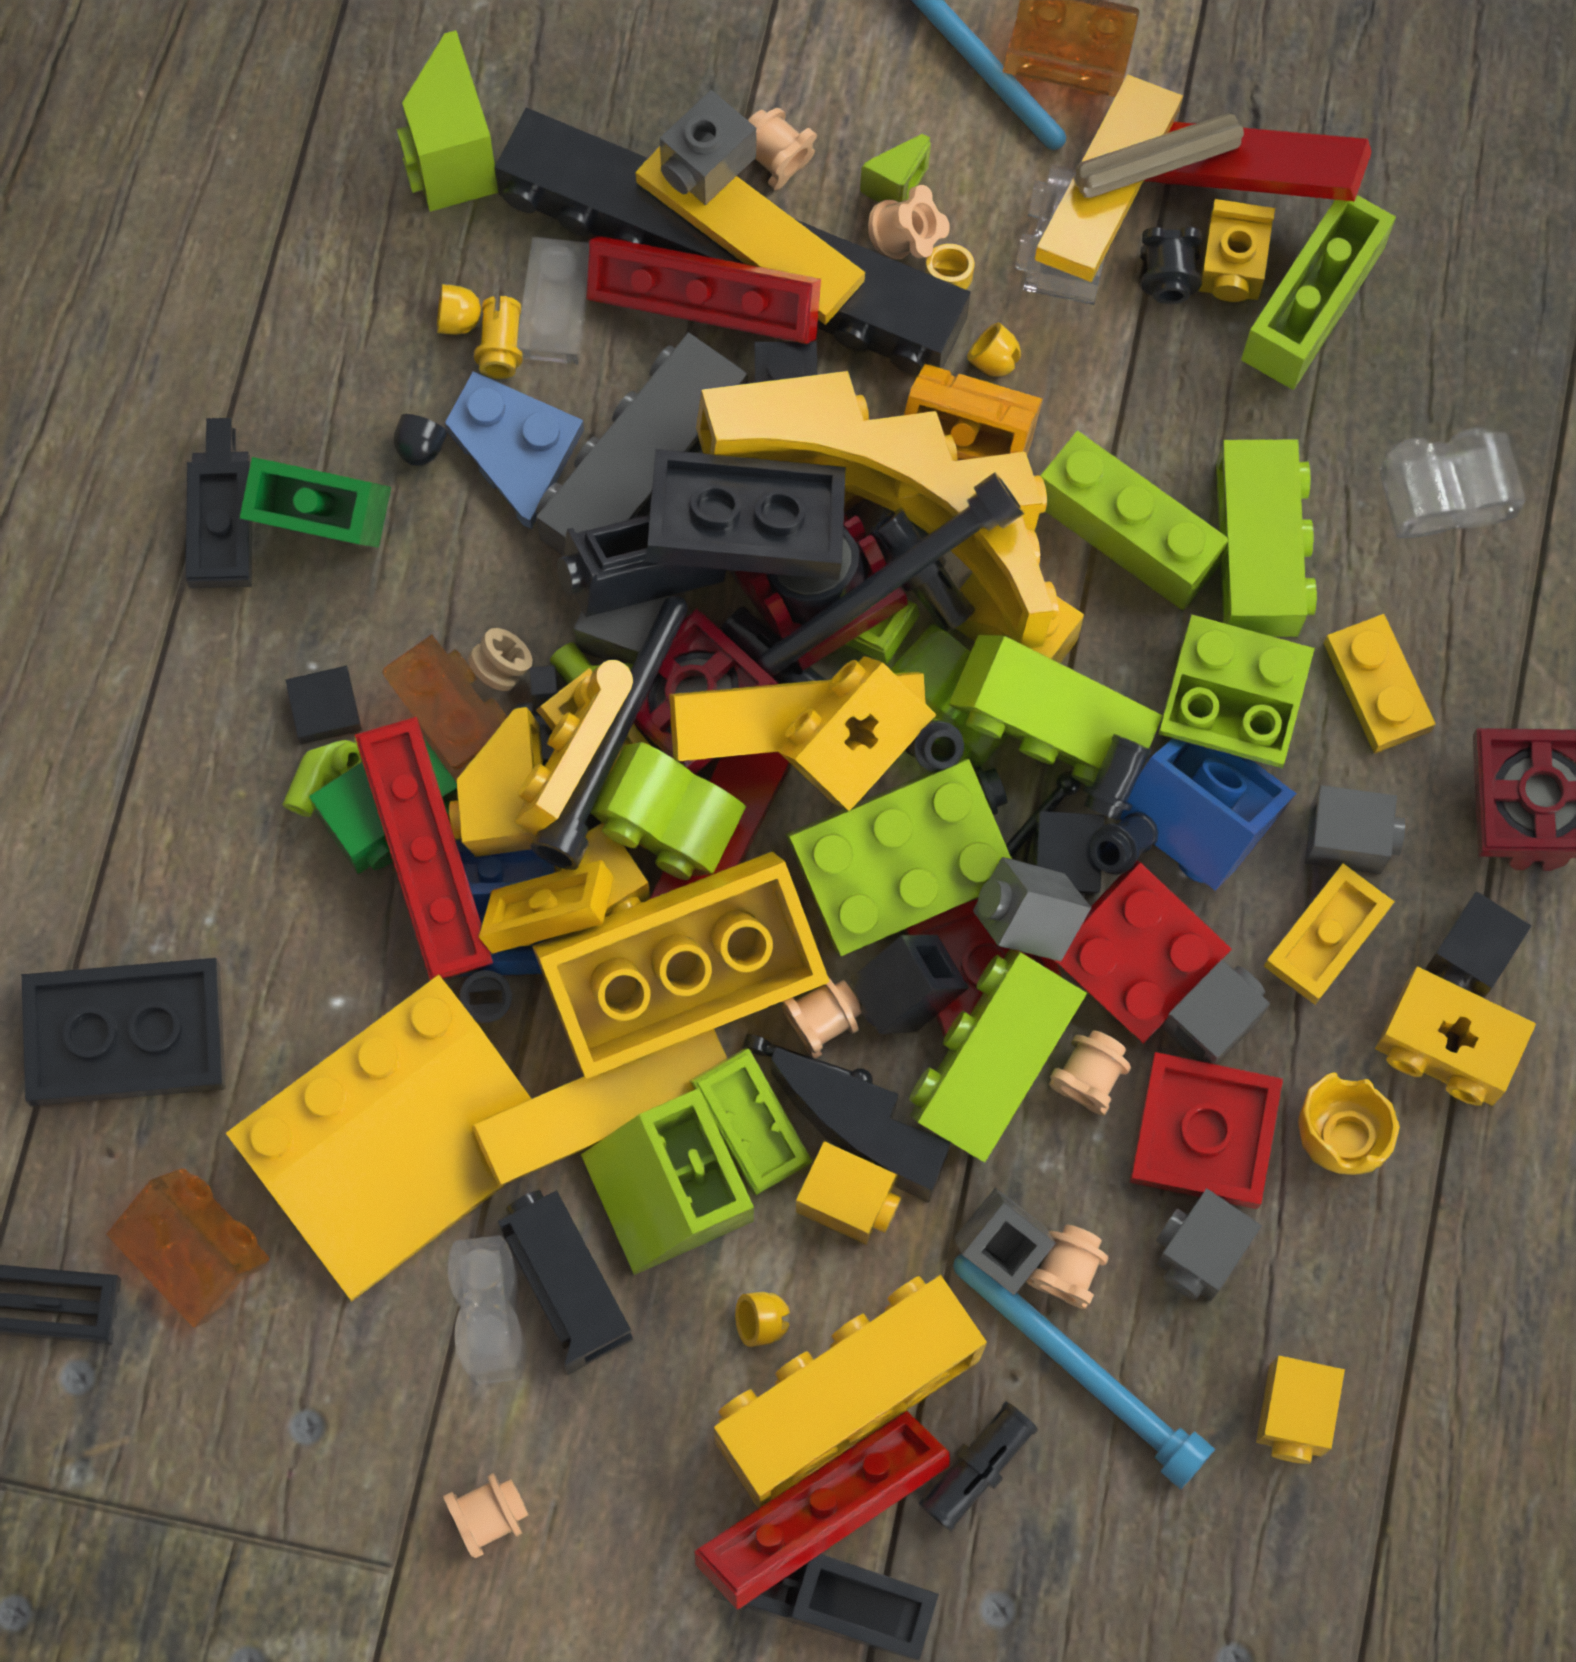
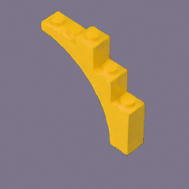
[696,371,1058,648]

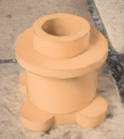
[748,108,817,191]
[868,185,950,260]
[781,977,862,1059]
[1049,1030,1131,1116]
[1026,1224,1109,1309]
[443,1473,529,1559]

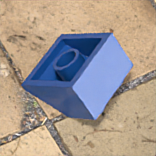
[1120,738,1297,891]

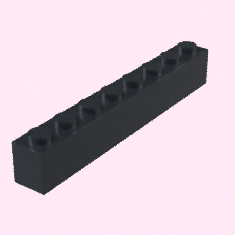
[495,107,971,375]

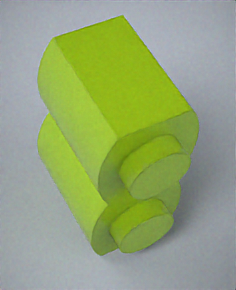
[590,742,746,880]

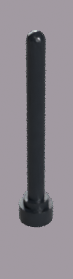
[757,472,1025,676]
[531,595,688,870]

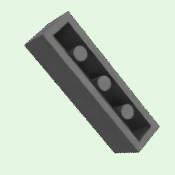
[536,332,748,556]

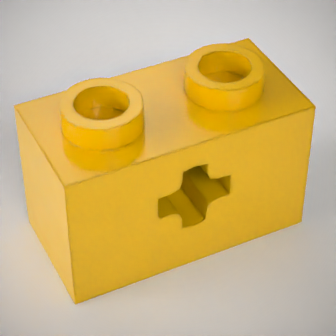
[778,656,936,811]
[1375,966,1536,1106]

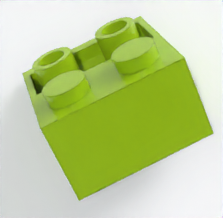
[1159,614,1315,768]
[581,1088,754,1275]

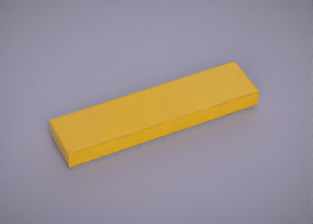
[1035,74,1183,282]
[635,146,865,325]
[669,672,925,761]
[472,1029,727,1188]

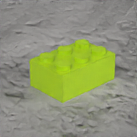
[785,758,1012,956]

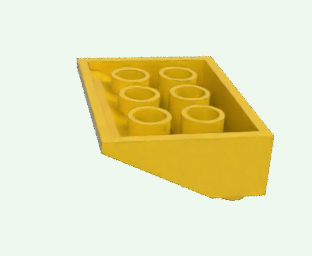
[226,975,531,1302]

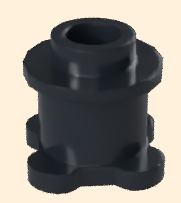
[1140,227,1202,304]

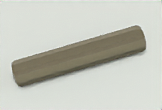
[1074,113,1244,198]

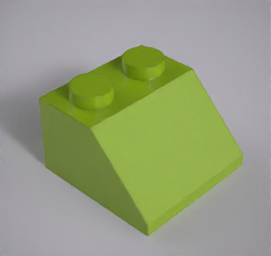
[396,30,498,212]

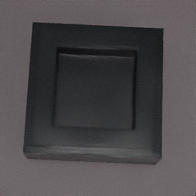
[285,665,362,744]

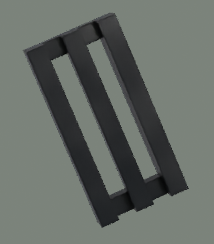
[0,1265,122,1344]

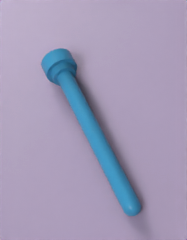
[911,0,1066,150]
[953,1253,1215,1490]

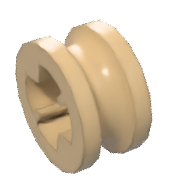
[468,628,533,691]

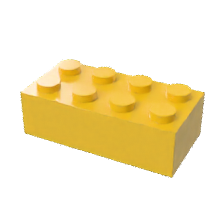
[532,851,830,1079]
[714,1275,987,1508]

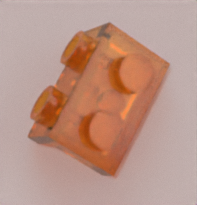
[1003,0,1140,97]
[382,634,507,770]
[106,1168,270,1328]

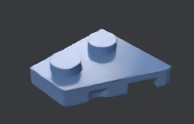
[445,371,584,529]

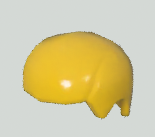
[1298,1072,1400,1175]

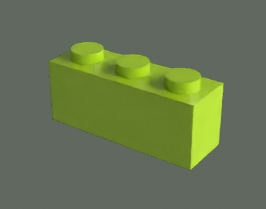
[1241,195,1396,390]
[1040,430,1229,611]
[1216,439,1317,637]
[948,635,1163,786]
[909,949,1087,1163]

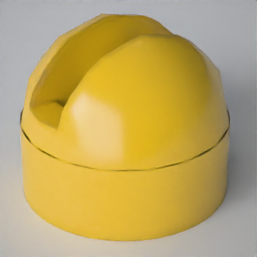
[925,244,975,290]
[437,284,481,335]
[967,322,1021,377]
[735,1292,790,1347]

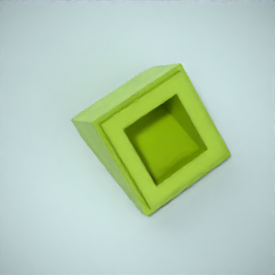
[860,134,931,202]

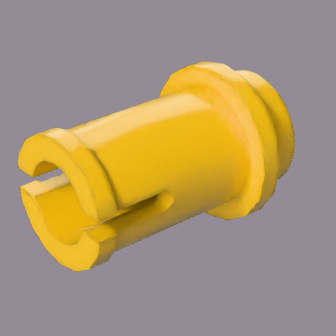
[474,296,523,379]

